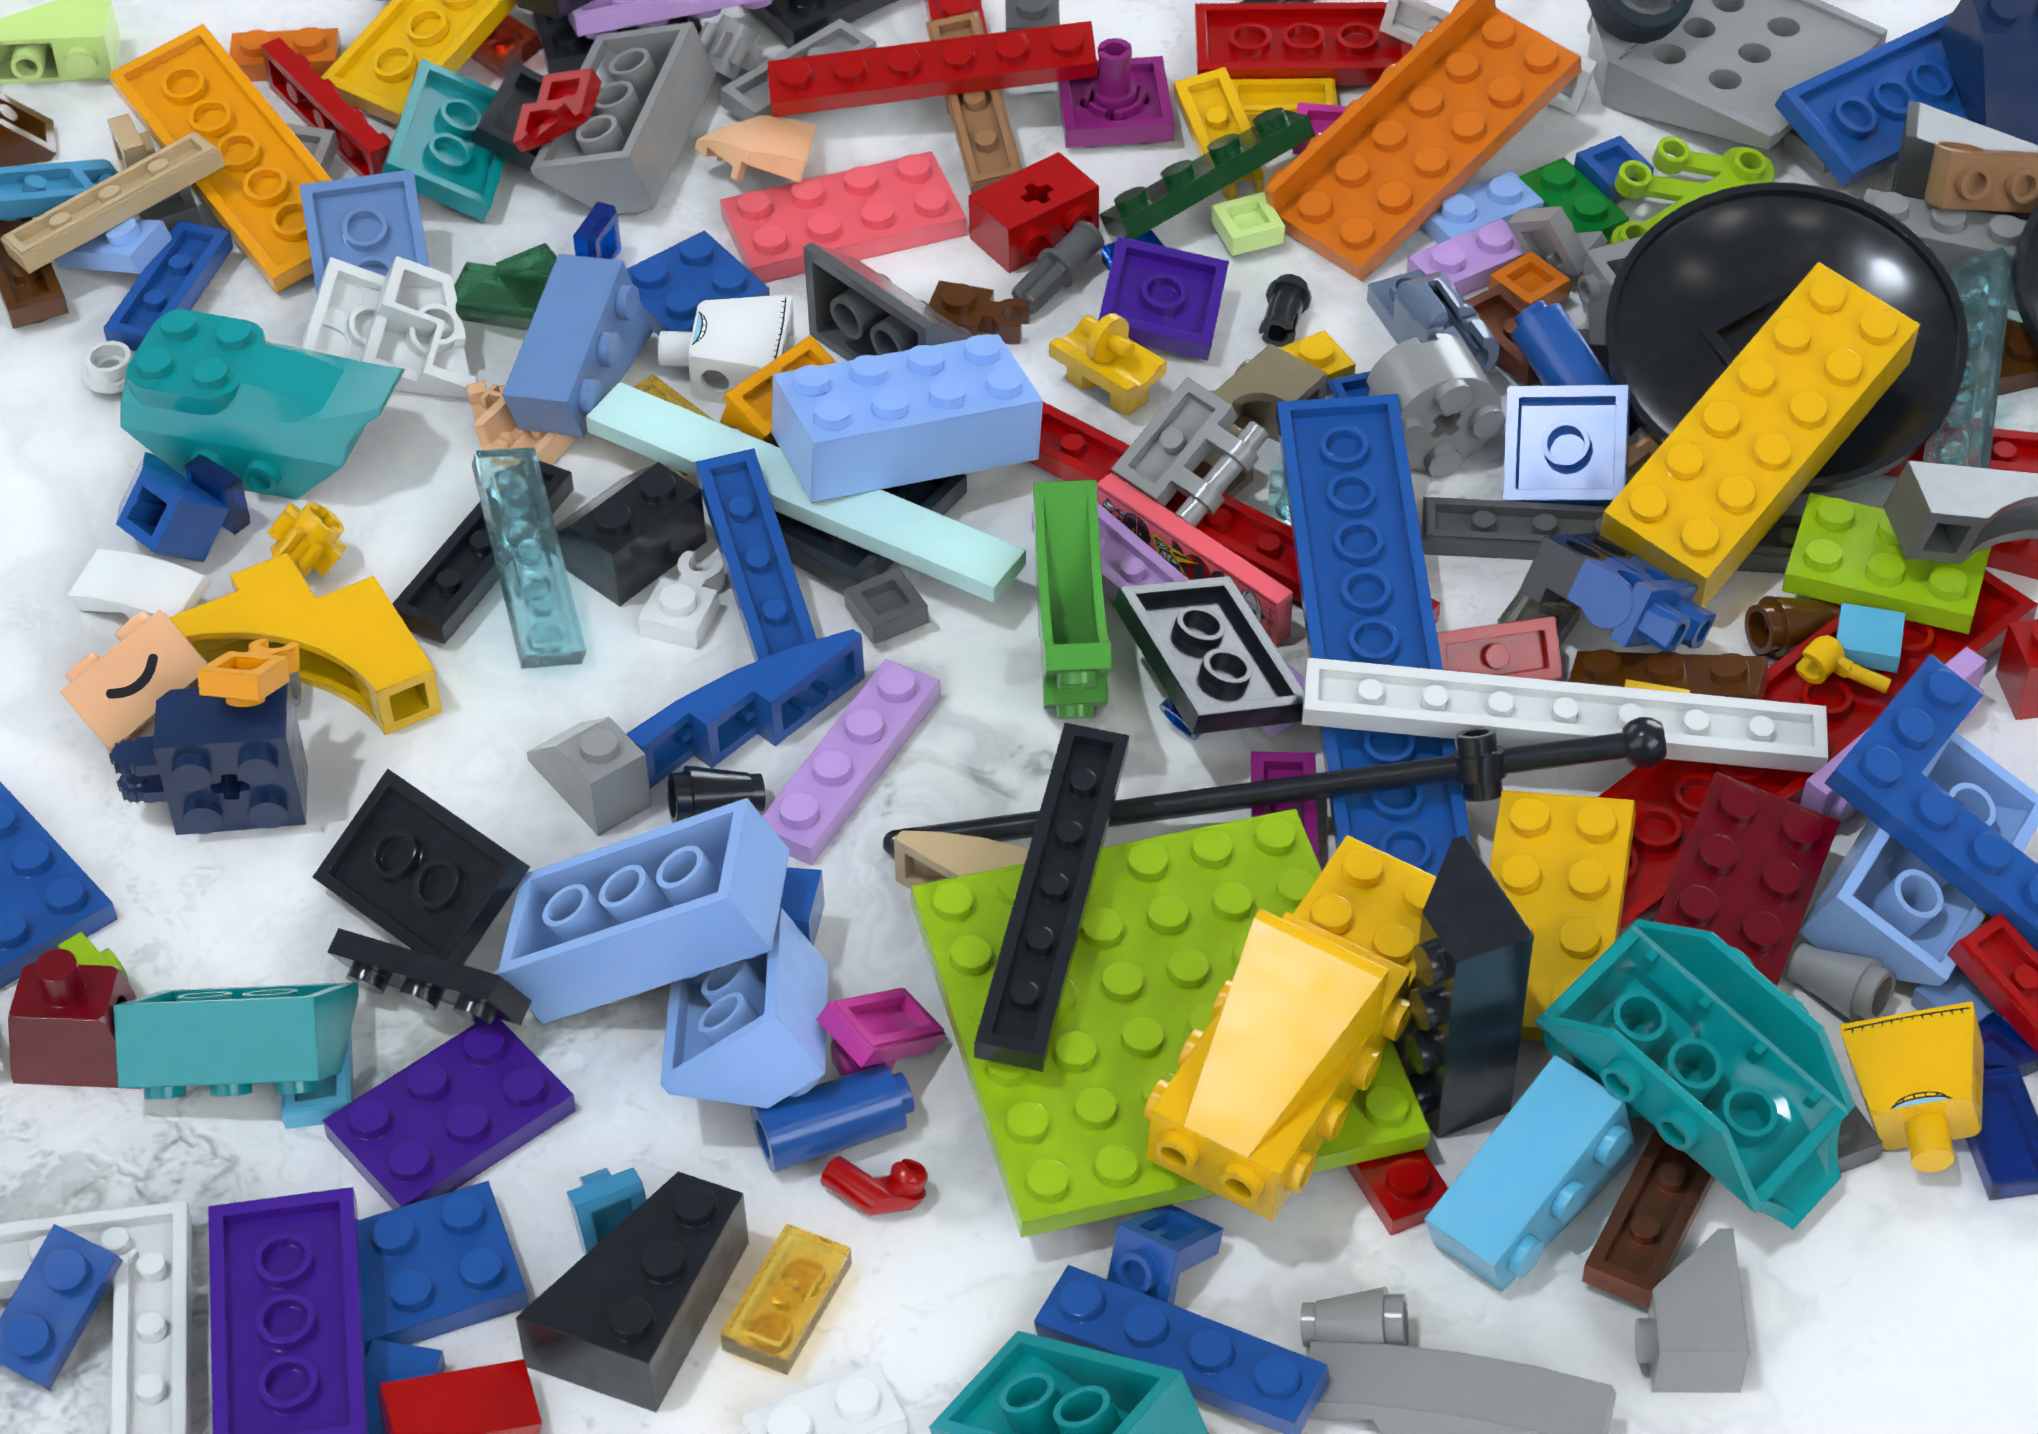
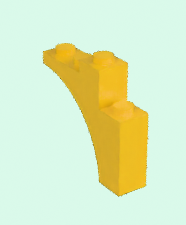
[169,553,442,735]

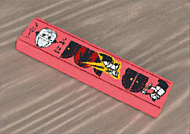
[1097,473,1293,647]

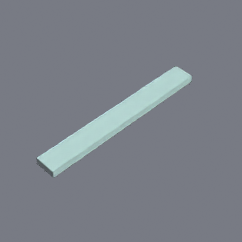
[586,382,1026,603]

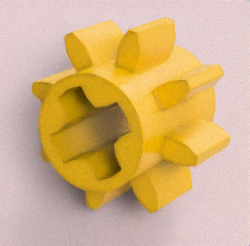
[267,502,347,577]

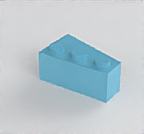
[1425,1055,1637,1292]

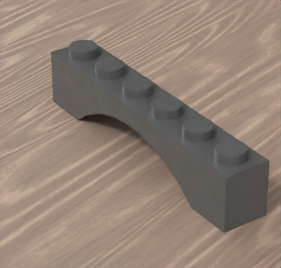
[1883,461,2038,564]

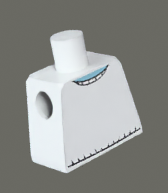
[658,295,796,404]

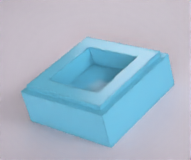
[1836,603,1905,673]

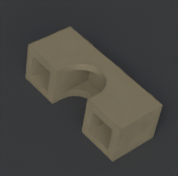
[1193,343,1327,497]

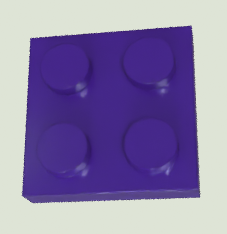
[1098,236,1229,361]

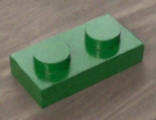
[1518,157,1630,245]

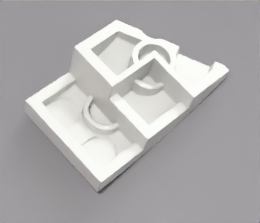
[301,256,476,397]

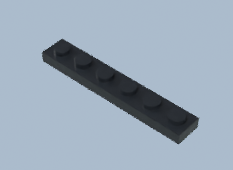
[974,723,1130,1072]

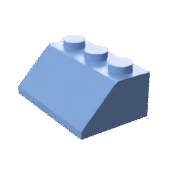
[660,907,829,1108]

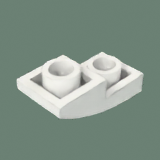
[67,549,211,619]

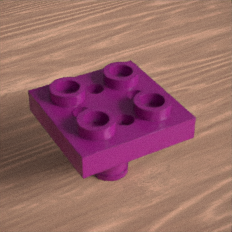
[1056,38,1175,148]

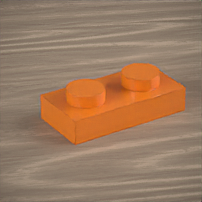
[229,27,341,82]

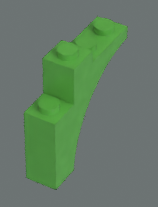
[1033,480,1112,719]

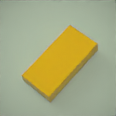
[1231,78,1337,127]

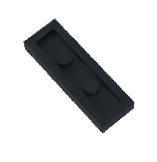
[327,928,532,1026]

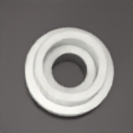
[81,341,134,394]

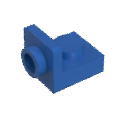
[1107,1205,1224,1305]

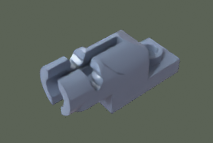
[1367,269,1500,374]

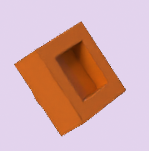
[1488,251,1571,307]

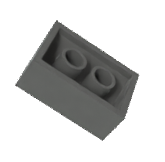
[803,242,973,361]

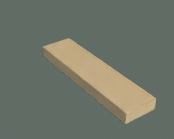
[0,132,226,274]

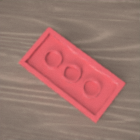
[720,151,967,283]

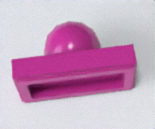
[816,987,946,1076]

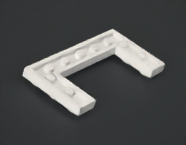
[0,1200,192,1434]

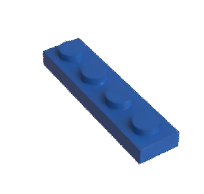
[695,448,817,662]
[1034,1265,1330,1434]

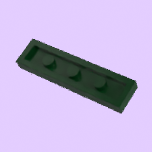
[1099,107,1316,239]

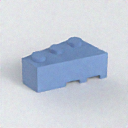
[502,254,653,437]

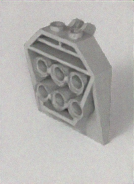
[1587,0,1888,150]

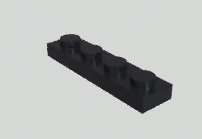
[392,454,574,644]

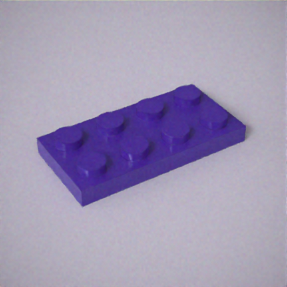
[208,1187,369,1434]

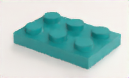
[381,58,506,222]

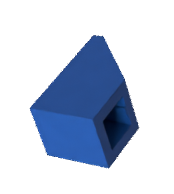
[116,452,230,562]

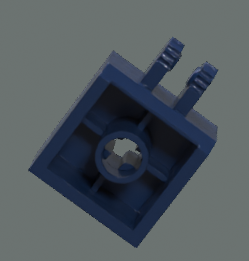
[109,682,308,835]

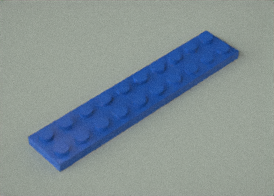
[1276,394,1472,877]

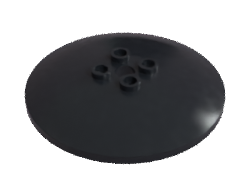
[1605,182,1968,494]

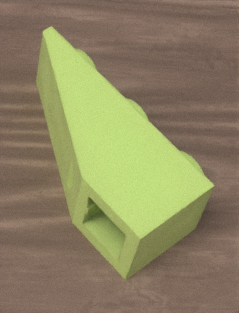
[0,0,121,84]

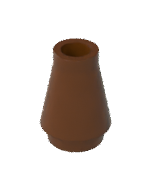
[1745,596,1841,658]

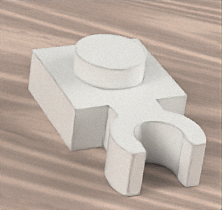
[638,550,726,650]

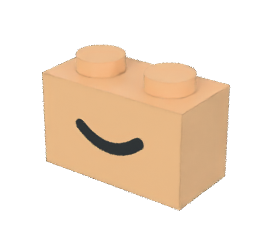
[60,609,208,751]

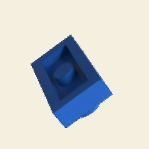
[0,1224,123,1391]

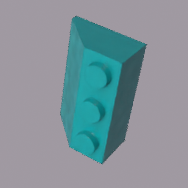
[113,982,359,1099]

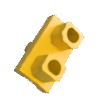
[1049,313,1167,416]

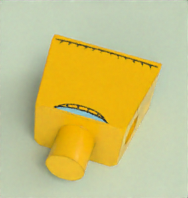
[1839,1001,1984,1172]

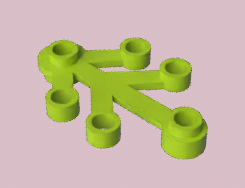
[1608,136,1775,245]

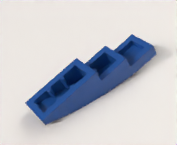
[626,629,865,789]

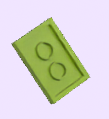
[1782,493,1991,634]

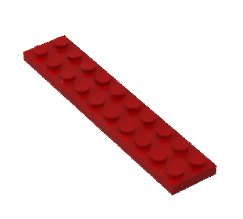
[1598,570,2038,937]

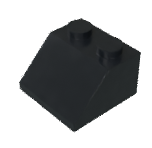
[535,462,707,607]

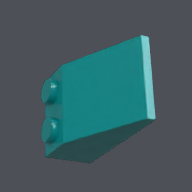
[929,1331,1209,1434]

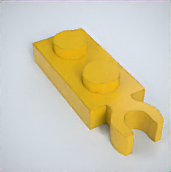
[1173,67,1264,201]

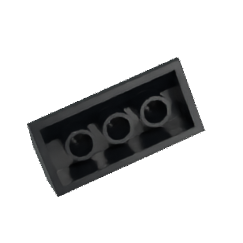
[1405,835,1534,1139]

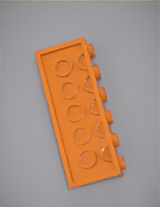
[1265,0,1582,281]

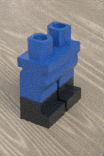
[1519,533,1716,652]

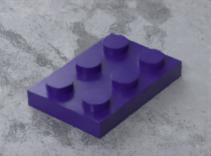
[322,1018,576,1209]

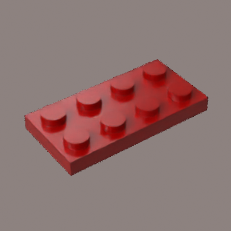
[1195,2,1412,87]

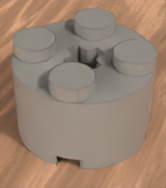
[1366,333,1506,478]

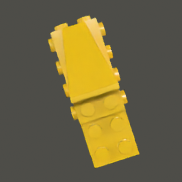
[1143,835,1436,1222]

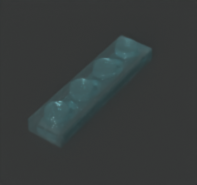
[472,447,586,669]

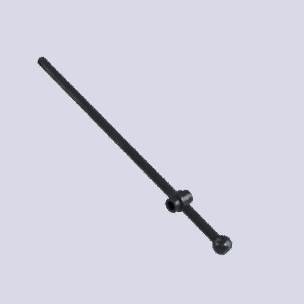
[883,717,1667,855]

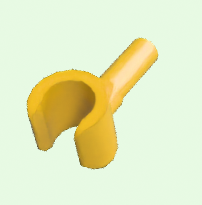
[1796,635,1892,694]

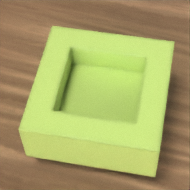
[1211,192,1285,256]

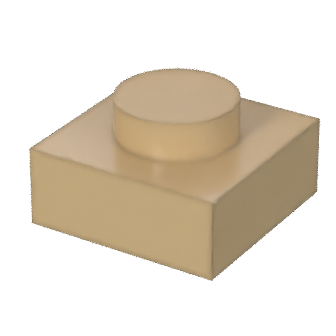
[107,113,155,170]

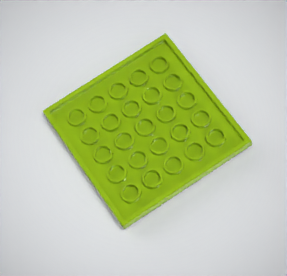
[910,809,1430,1238]

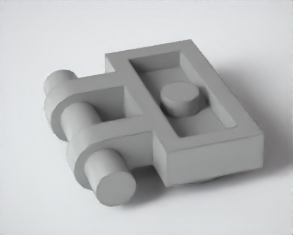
[1112,377,1269,527]

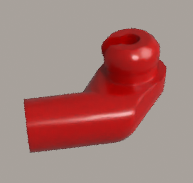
[820,1156,928,1216]

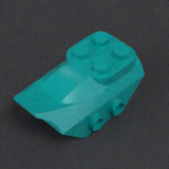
[120,309,405,500]
[1535,919,1855,1230]

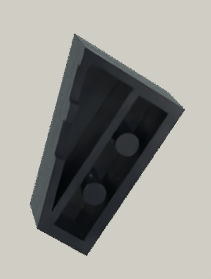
[515,1171,749,1412]

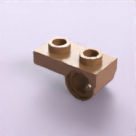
[1924,141,2038,213]

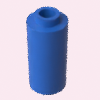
[1511,300,1614,386]
[751,1063,915,1173]

